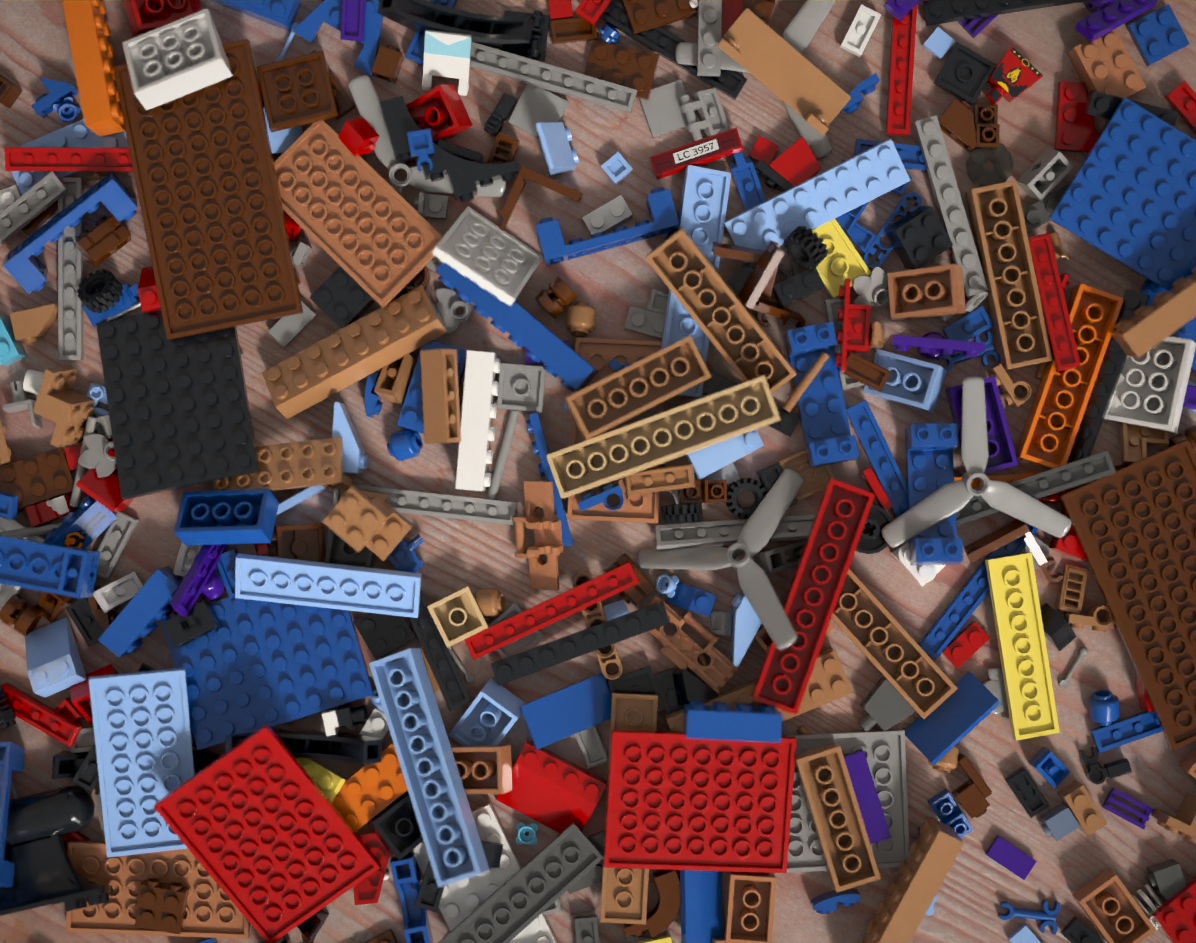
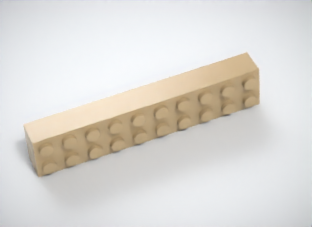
[546,375,781,499]

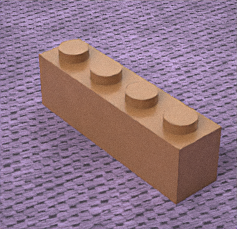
[420,349,461,444]

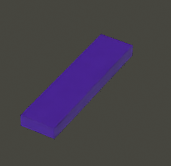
[843,749,891,844]

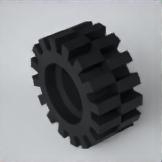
[784,226,828,270]
[77,269,123,313]
[726,478,767,519]
[661,503,703,524]

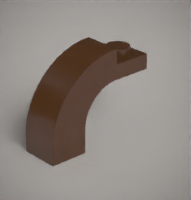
[624,869,681,937]

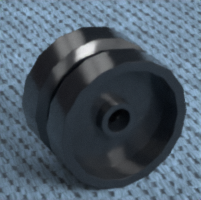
[855,505,892,554]

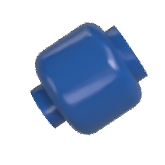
[387,428,423,461]
[1088,690,1120,726]

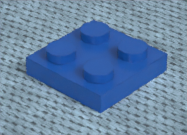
[1126,4,1190,67]

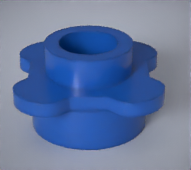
[598,23,620,44]
[52,96,80,122]

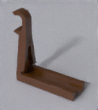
[496,166,583,234]
[739,240,805,328]
[711,242,779,327]
[964,519,1064,582]

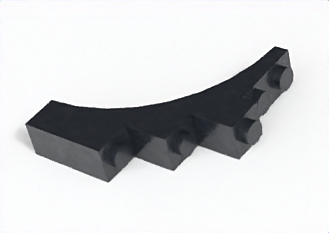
[377,0,534,48]
[380,96,519,202]
[226,728,382,765]

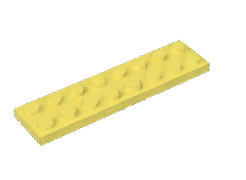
[985,552,1060,741]

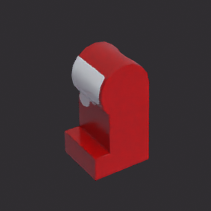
[25,494,75,527]

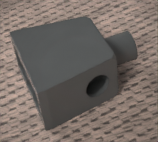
[858,677,915,732]

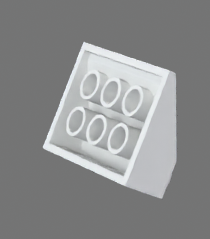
[122,8,232,110]
[1104,336,1196,433]

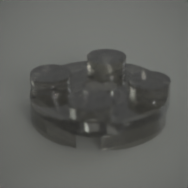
[966,143,1013,187]

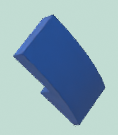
[839,73,880,114]
[364,371,383,418]
[928,789,973,838]
[811,889,860,914]

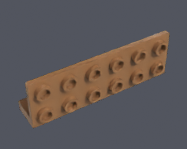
[717,8,851,136]
[214,437,352,491]

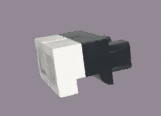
[322,703,368,736]

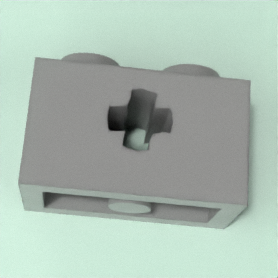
[1017,148,1073,201]

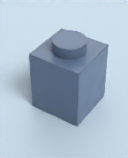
[1039,803,1080,841]

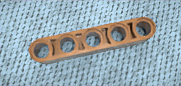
[573,571,622,680]

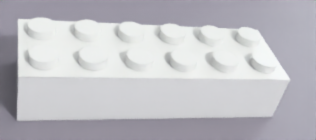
[455,350,501,491]

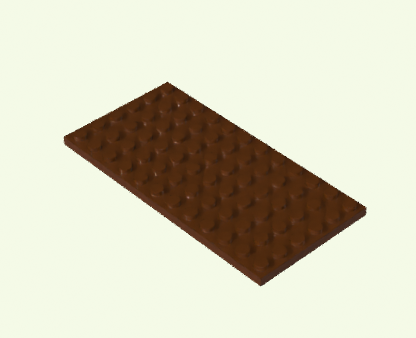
[113,39,303,340]
[1059,440,1196,750]

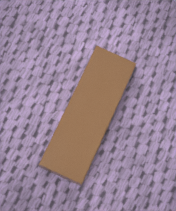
[625,464,696,496]

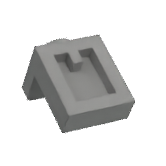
[414,192,449,220]

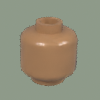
[565,301,596,337]
[474,588,506,618]
[928,745,959,773]

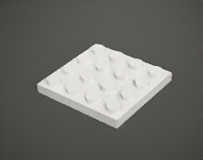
[432,206,543,306]

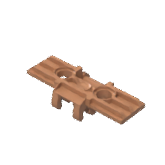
[512,481,563,590]
[648,596,739,693]

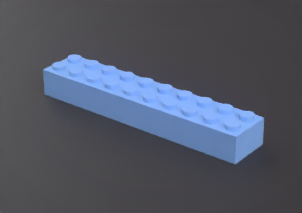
[369,648,489,888]

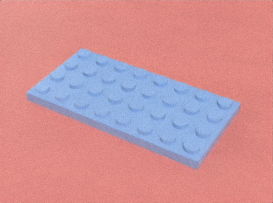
[89,668,195,857]

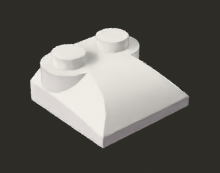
[891,540,946,587]

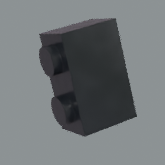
[772,260,825,307]
[163,600,221,648]

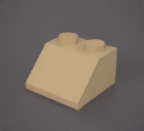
[427,586,488,648]

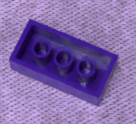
[945,376,1018,474]

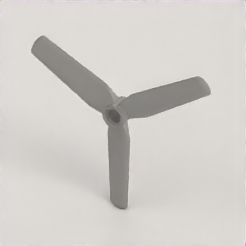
[675,0,836,160]
[348,75,506,197]
[881,376,1072,548]
[637,468,804,649]

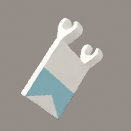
[422,30,472,96]

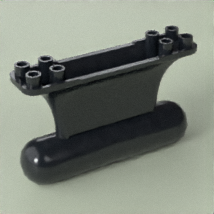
[0,786,113,916]

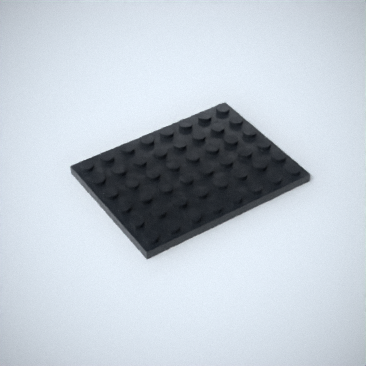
[96,310,260,500]

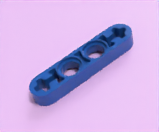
[862,192,922,270]

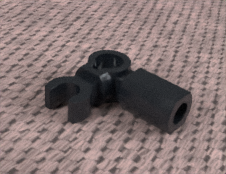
[483,93,517,137]
[1079,747,1132,784]

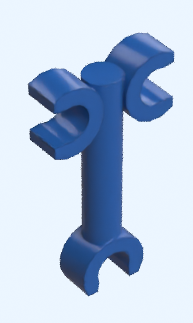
[937,331,1000,371]
[998,899,1061,935]

